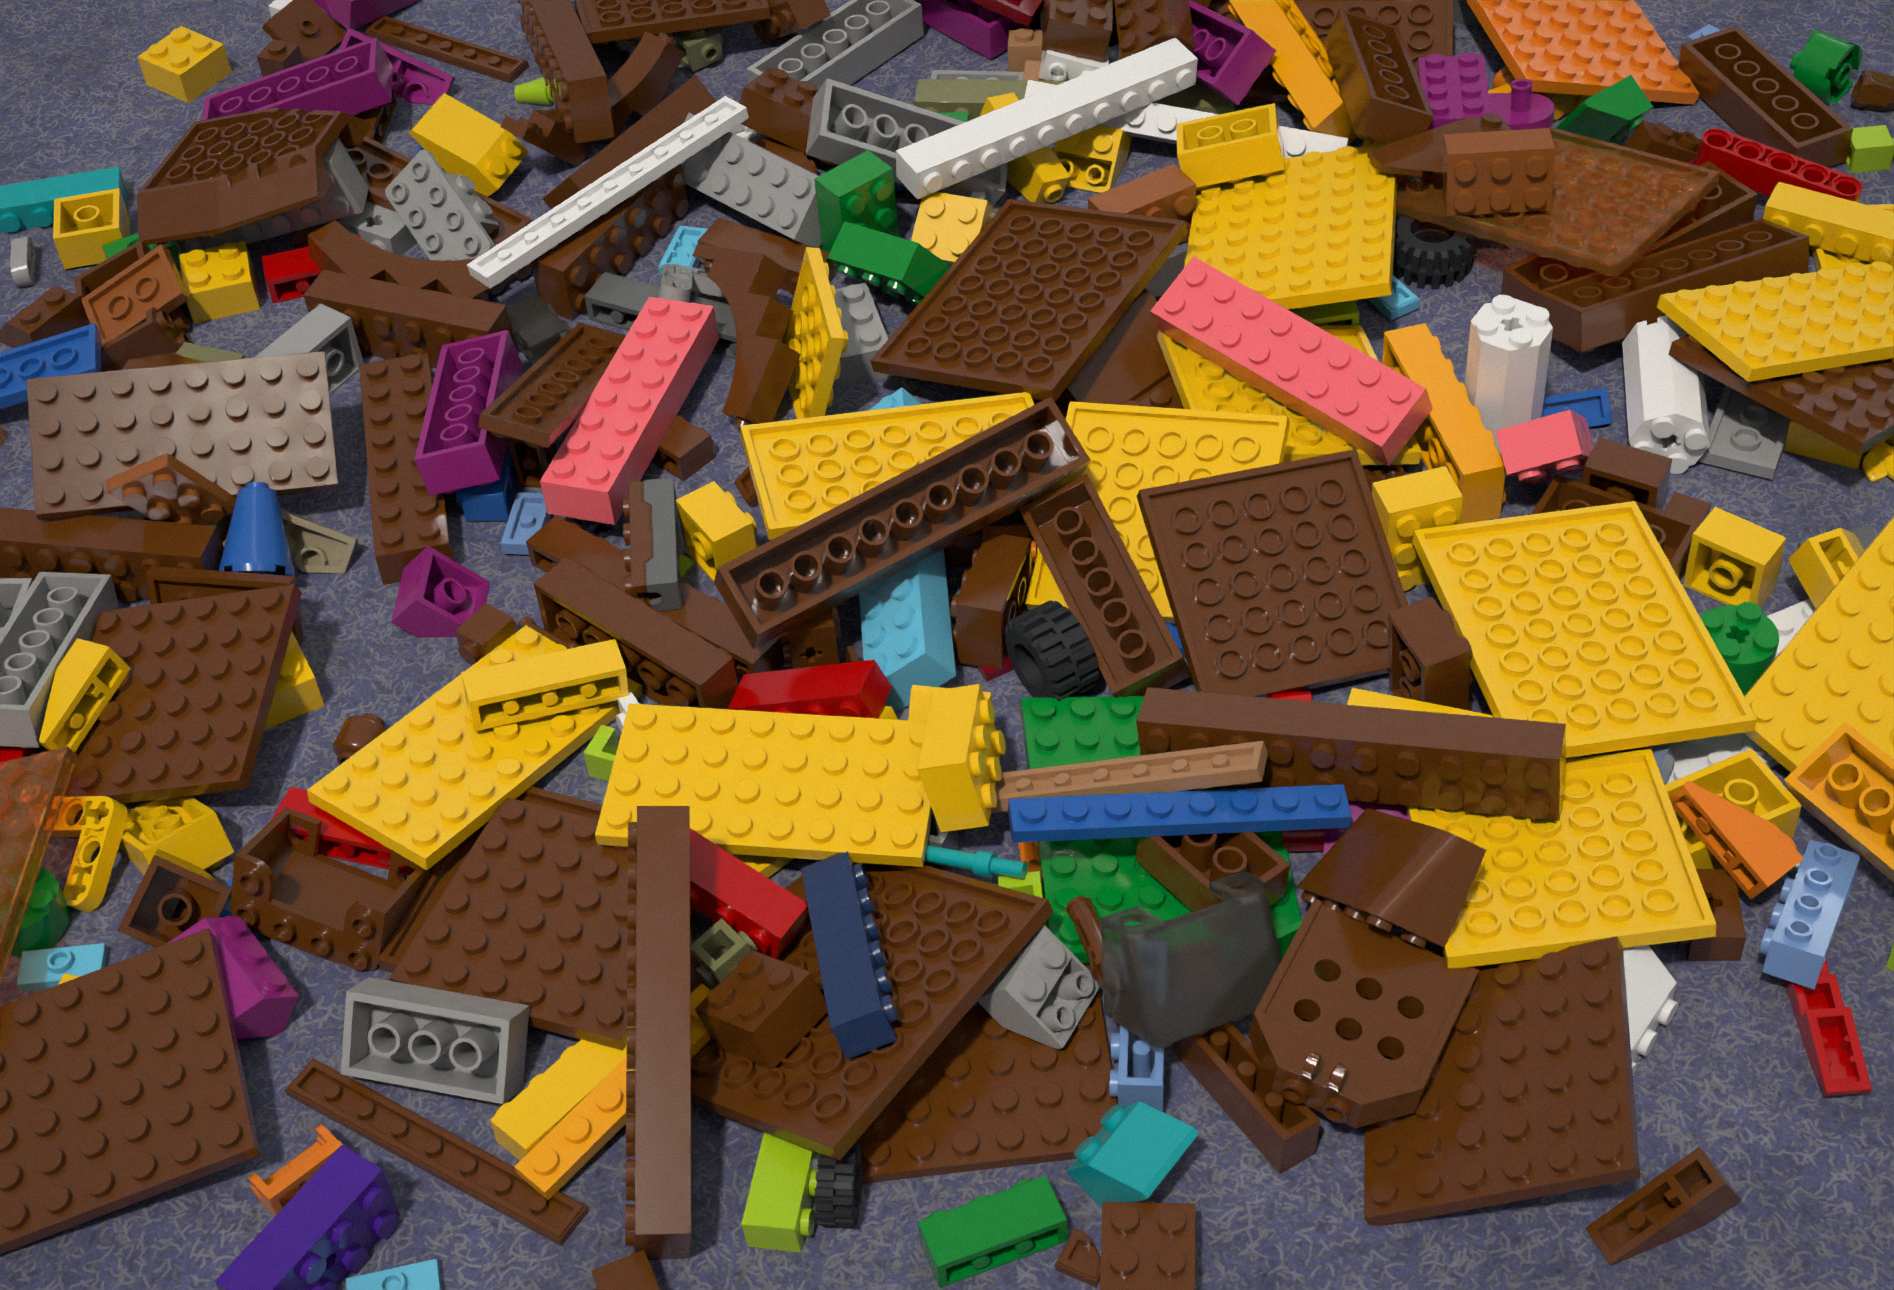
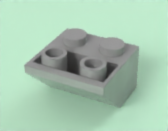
[977,925,1101,1049]

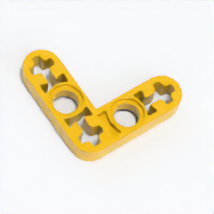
[30,796,128,913]

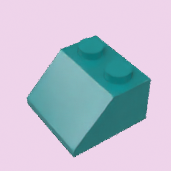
[1066,1101,1199,1208]

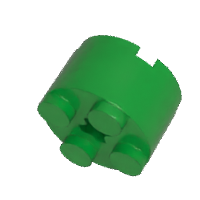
[1790,29,1862,106]
[1700,602,1779,695]
[0,861,72,958]

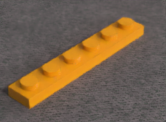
[514,983,711,1200]

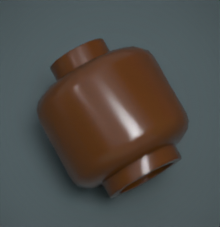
[333,713,387,765]

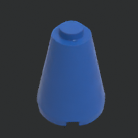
[218,482,295,576]

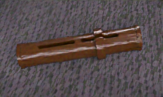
[1066,896,1135,1009]

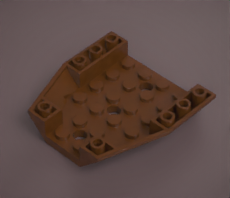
[137,108,372,245]

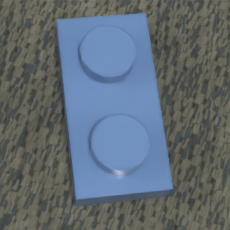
[500,492,551,555]

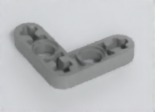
[658,264,726,302]

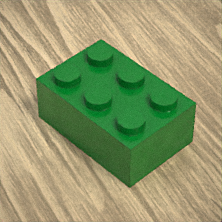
[814,150,899,267]
[828,221,951,306]

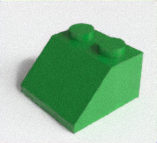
[1553,75,1653,148]

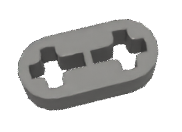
[10,236,36,288]

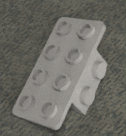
[385,150,499,261]

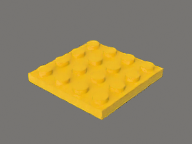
[783,247,848,419]

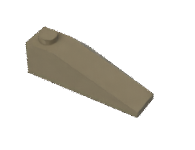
[209,507,359,573]

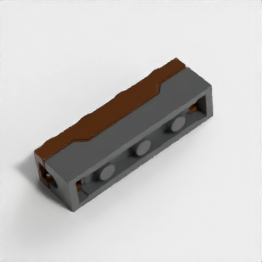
[623,477,682,611]

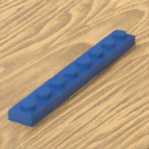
[1008,784,1352,843]

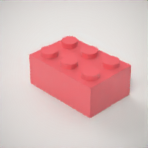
[1495,410,1594,485]

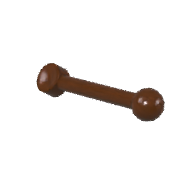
[519,616,580,649]

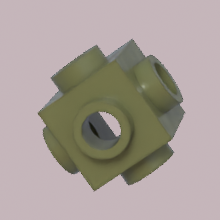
[672,27,723,72]
[690,918,758,989]

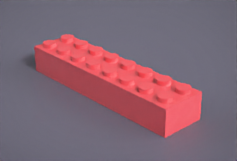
[1150,256,1433,466]
[540,297,719,525]

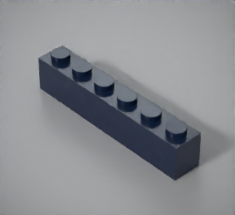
[801,851,900,1059]

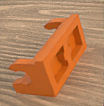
[247,1124,343,1217]

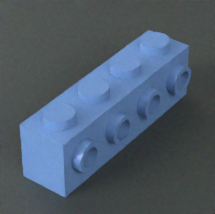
[1759,839,1861,990]
[1110,939,1167,1112]

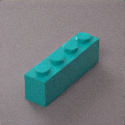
[0,167,127,233]

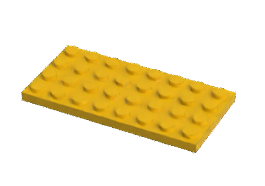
[1657,261,1894,382]
[740,392,1035,540]
[1744,515,1894,773]
[307,625,642,870]
[595,703,933,867]

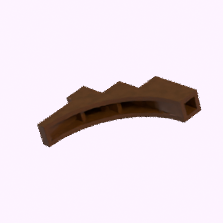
[307,220,532,302]

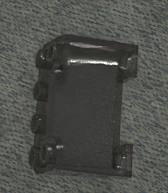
[1101,871,1282,1048]

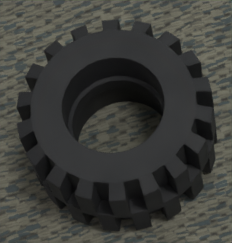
[1393,204,1476,290]
[1005,600,1099,701]

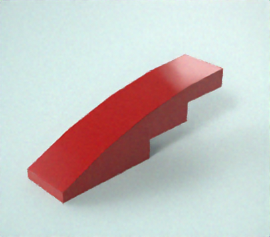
[1783,959,1872,1096]

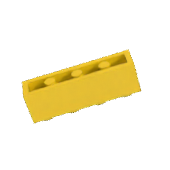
[1763,182,1894,268]
[461,639,629,731]
[490,1039,627,1160]

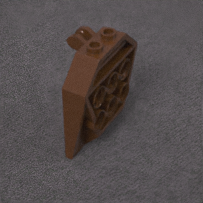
[1248,898,1479,1128]

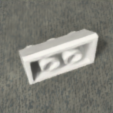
[1623,945,1678,1076]

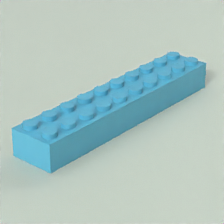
[859,387,956,710]

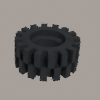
[815,1144,863,1227]

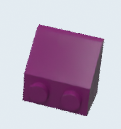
[391,546,490,638]

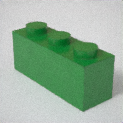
[917,1176,1068,1289]

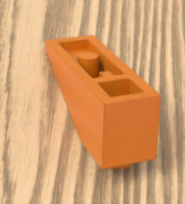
[1669,781,1804,899]

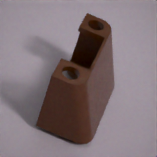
[74,240,193,372]
[230,807,431,971]
[1296,808,1486,949]

